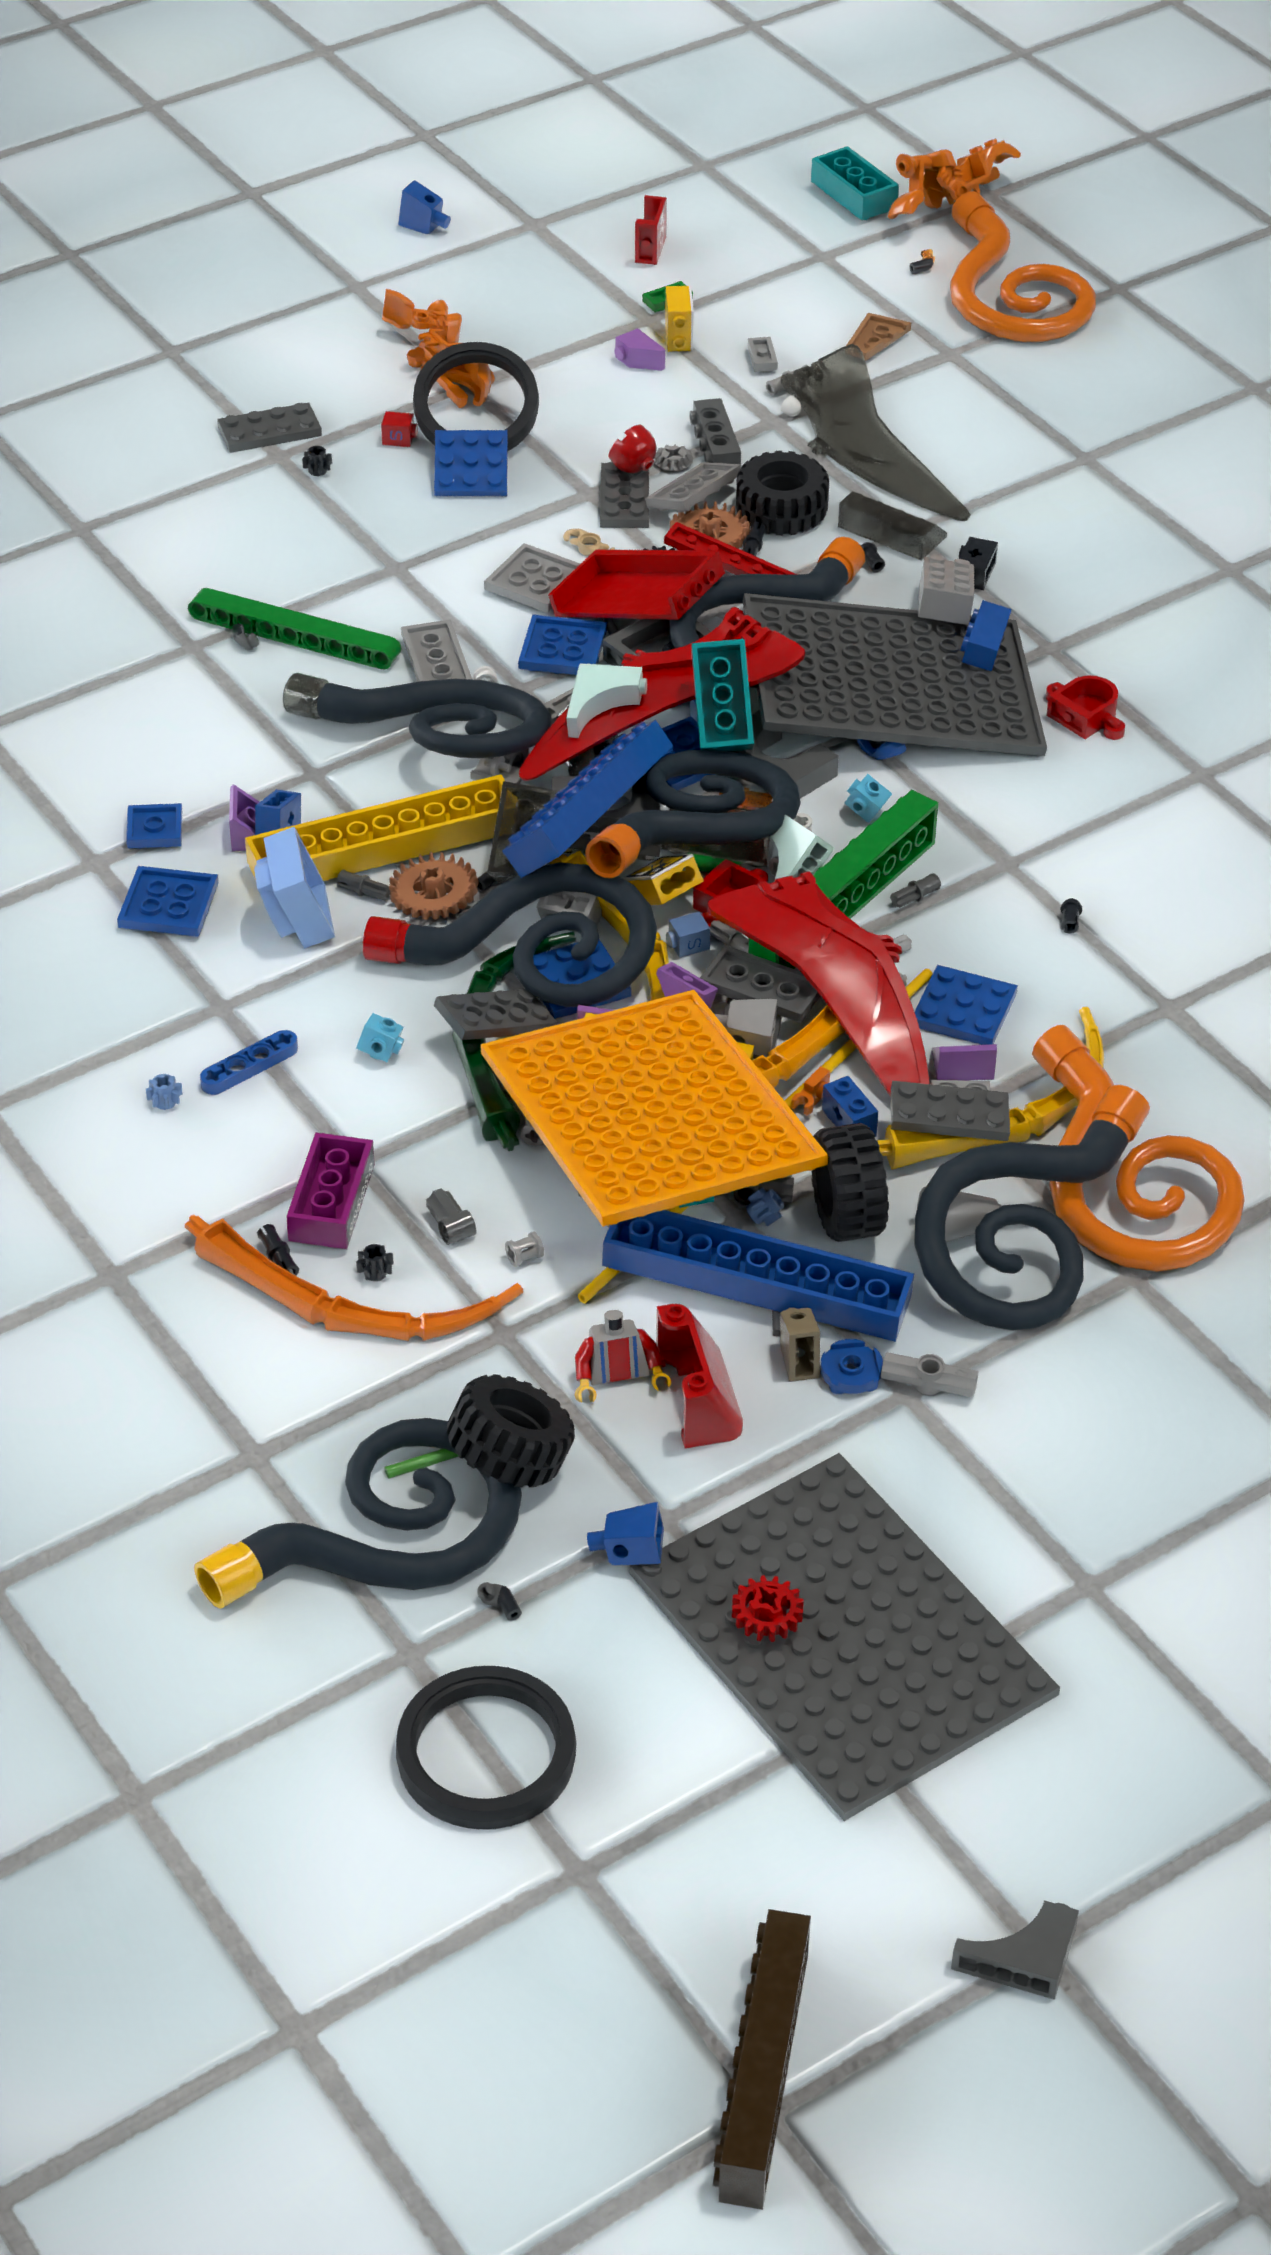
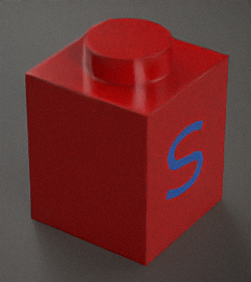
[381,411,418,447]

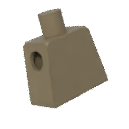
[780,1308,820,1382]

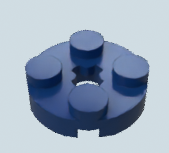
[820,1339,883,1394]

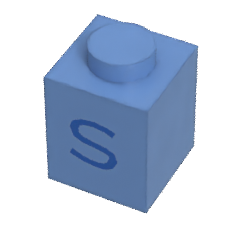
[666,912,710,958]

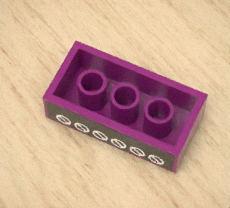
[286,1132,375,1249]

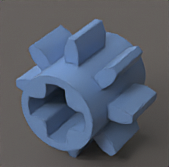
[146,1074,183,1110]
[746,1188,784,1226]

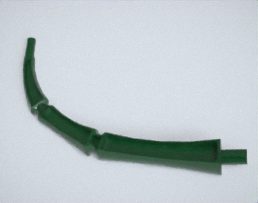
[452,931,576,1151]

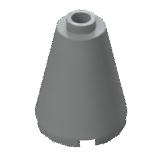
[917,1187,1002,1242]

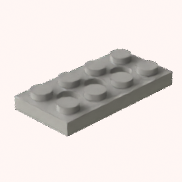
[645,462,741,512]
[401,619,472,682]

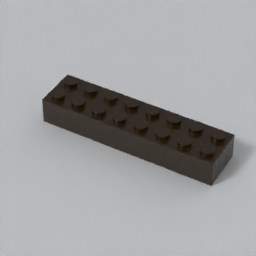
[713,1909,811,2210]

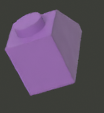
[614,328,665,371]
[656,962,718,1008]

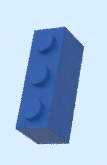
[960,600,1012,671]

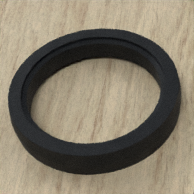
[413,342,539,451]
[396,1665,577,1830]

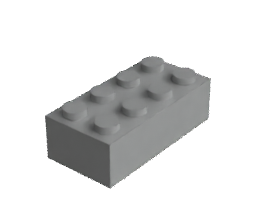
[918,555,974,625]

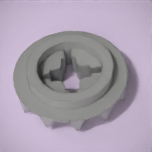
[654,444,693,471]

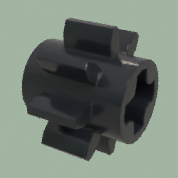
[302,446,332,476]
[356,1244,394,1281]

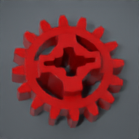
[732,1575,804,1642]

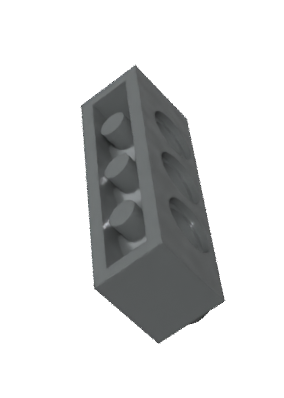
[689,398,741,464]

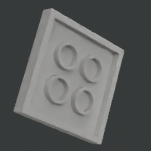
[484,543,580,613]

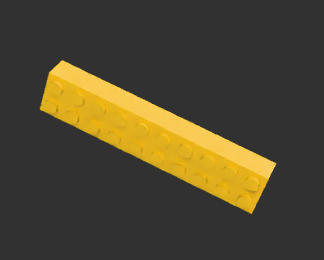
[245,774,521,881]

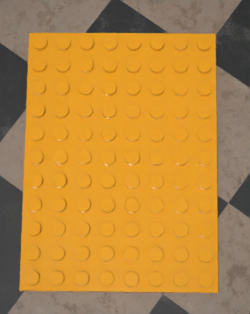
[481,990,828,1227]

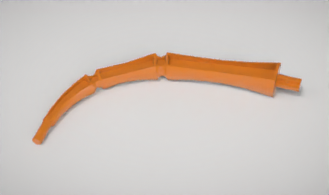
[185,1214,523,1341]

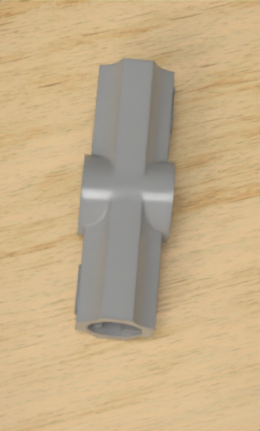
[881,1352,979,1398]

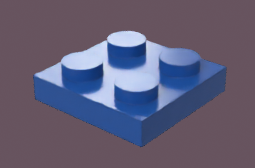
[126,803,183,849]

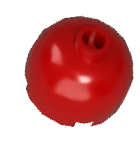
[608,424,657,474]

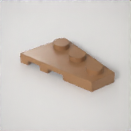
[844,313,911,361]

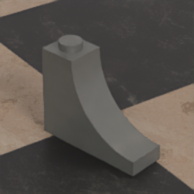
[951,1900,1079,2000]

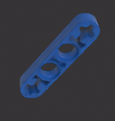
[200,1030,298,1095]

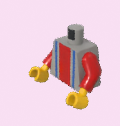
[574,1310,671,1403]

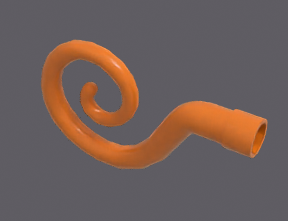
[950,191,1096,342]
[1032,1025,1245,1272]

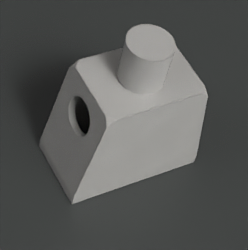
[715,999,777,1057]

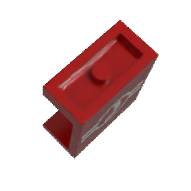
[635,195,667,265]

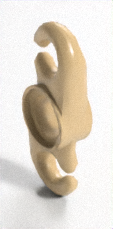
[563,529,615,556]

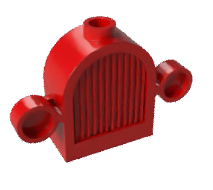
[1046,675,1125,740]
[693,859,768,927]

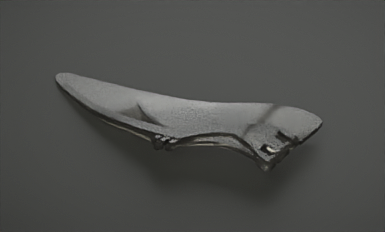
[780,344,971,521]

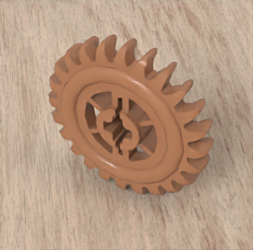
[670,501,750,549]
[389,852,479,920]

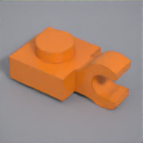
[791,1066,830,1116]

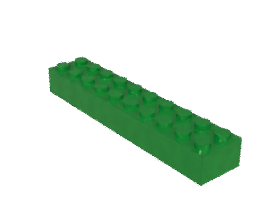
[748,789,938,969]

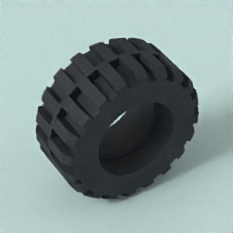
[736,450,829,536]
[811,1123,889,1242]
[447,1374,575,1488]

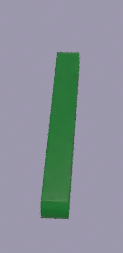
[187,588,402,670]

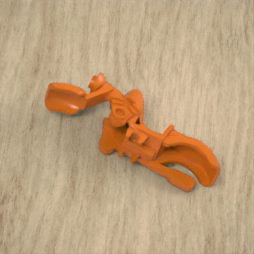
[888,138,1021,219]
[382,289,495,408]

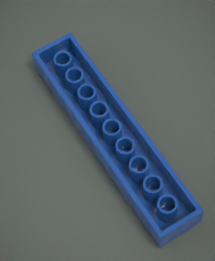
[502,719,673,878]
[602,1210,914,1342]

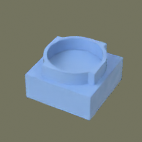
[254,827,335,949]

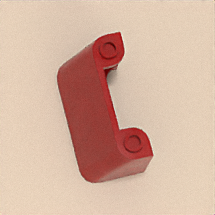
[656,1304,743,1449]

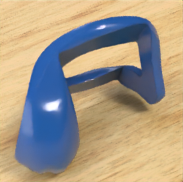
[857,739,906,760]

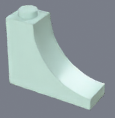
[566,663,647,738]
[770,815,835,879]

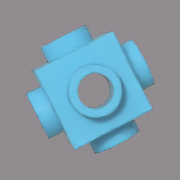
[844,774,892,823]
[356,1013,404,1062]

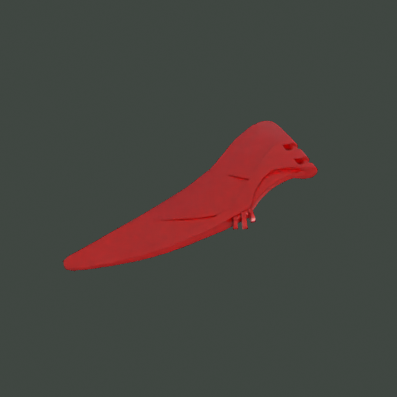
[519,607,806,781]
[707,871,930,1097]

